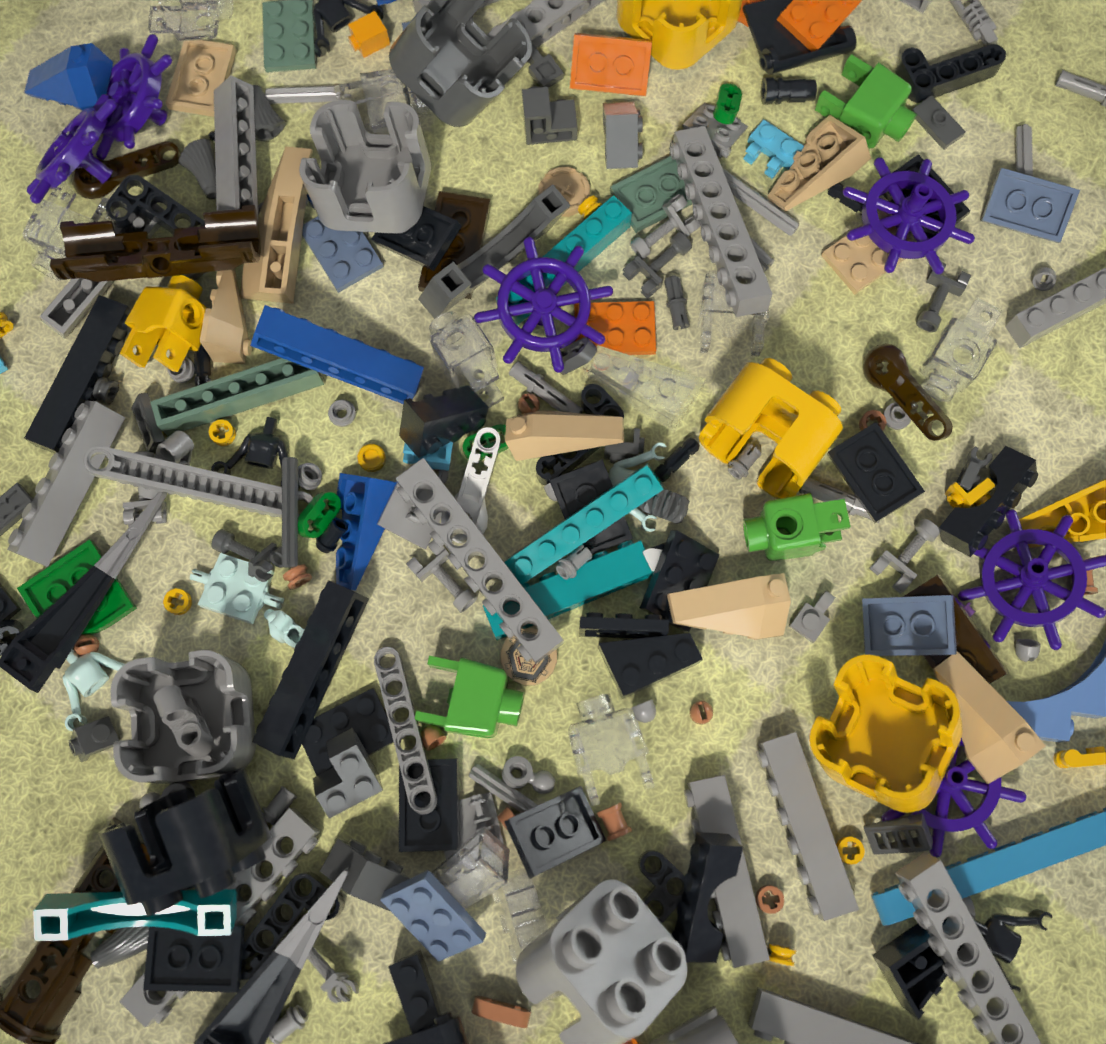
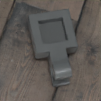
[527,44,564,88]
[956,446,992,492]

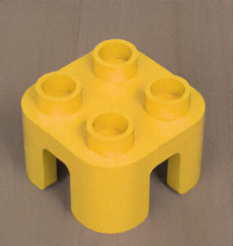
[617,0,742,70]
[699,358,843,499]
[810,655,963,813]

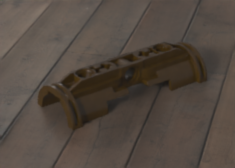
[50,205,261,282]
[0,817,150,1044]

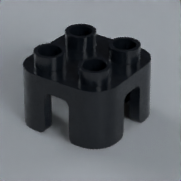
[98,768,272,916]

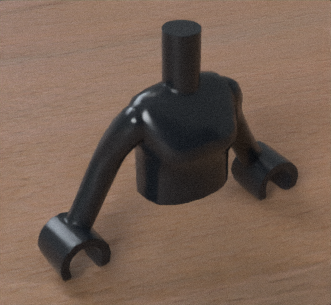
[312,0,383,57]
[211,417,300,491]
[973,909,1053,992]

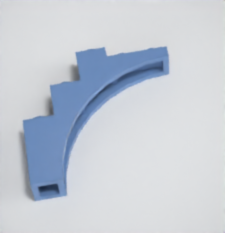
[1007,638,1106,743]

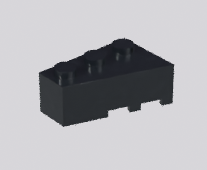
[399,385,489,458]
[598,633,703,699]
[872,918,961,1020]

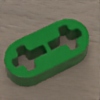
[713,83,742,124]
[462,424,509,461]
[298,492,341,538]

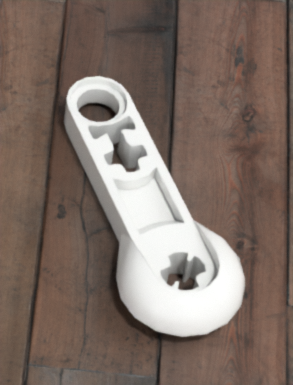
[441,427,501,544]

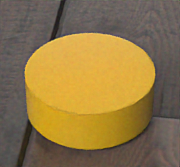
[357,444,386,472]

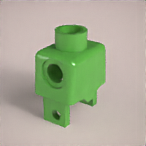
[815,54,917,149]
[743,493,851,561]
[414,656,524,738]

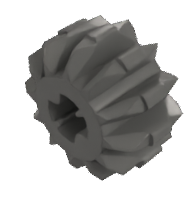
[640,489,690,524]

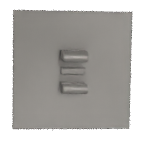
[377,482,442,550]

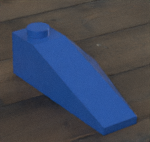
[24,43,113,110]
[336,473,397,591]

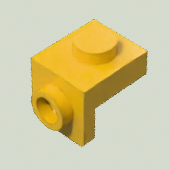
[945,478,996,508]

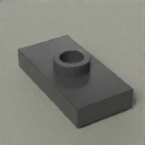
[911,95,966,150]
[131,393,165,454]
[0,482,34,536]

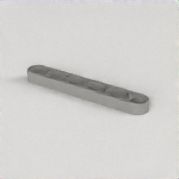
[374,647,437,814]

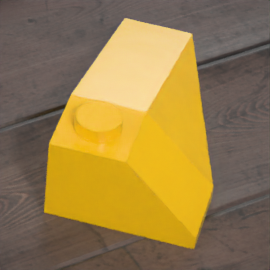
[1019,478,1106,548]

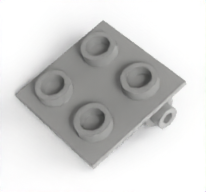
[683,102,748,159]
[444,792,505,866]

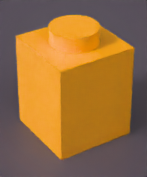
[348,11,390,58]

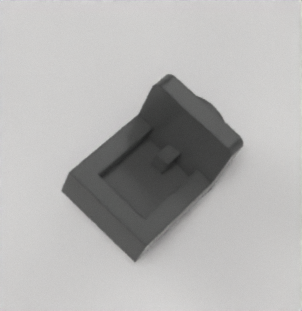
[604,428,645,464]
[68,716,119,763]

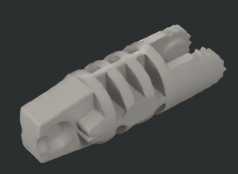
[950,0,998,46]

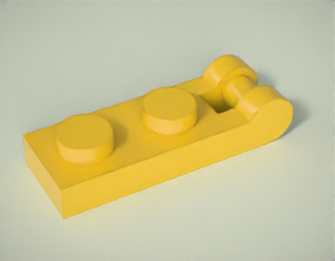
[1054,746,1106,768]

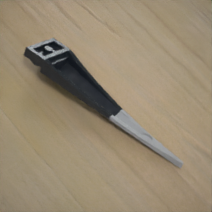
[0,492,167,693]
[195,868,349,1044]

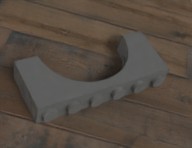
[418,184,570,320]

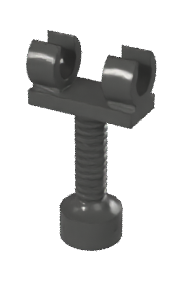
[623,232,692,299]
[917,262,971,333]
[211,529,282,582]

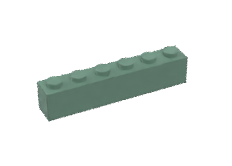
[150,358,324,436]

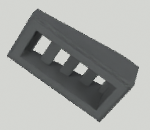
[864,813,933,855]

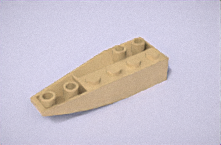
[240,146,313,304]

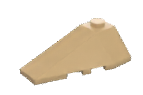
[768,115,871,211]
[200,268,252,364]
[505,410,624,461]
[667,573,791,640]
[933,652,1046,784]

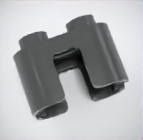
[389,0,532,127]

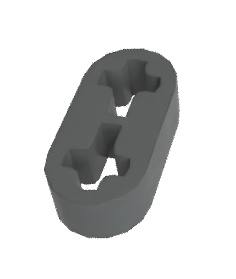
[552,337,597,375]

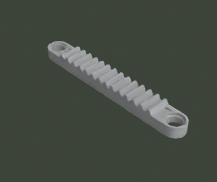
[84,446,313,518]

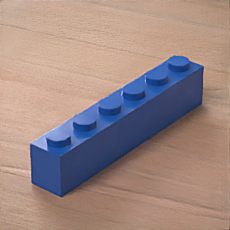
[250,305,424,404]

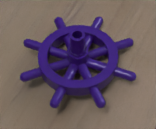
[96,34,172,160]
[26,94,117,204]
[843,157,975,274]
[474,237,613,373]
[958,509,1106,650]
[881,738,1027,858]

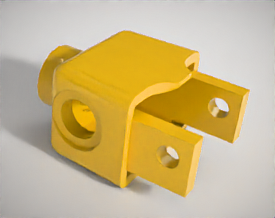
[120,275,208,372]

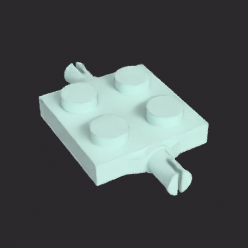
[190,553,284,624]

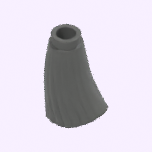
[253,85,286,142]
[179,139,216,199]
[90,926,149,968]

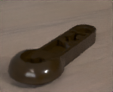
[72,141,181,199]
[863,343,953,441]

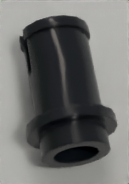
[316,518,348,553]

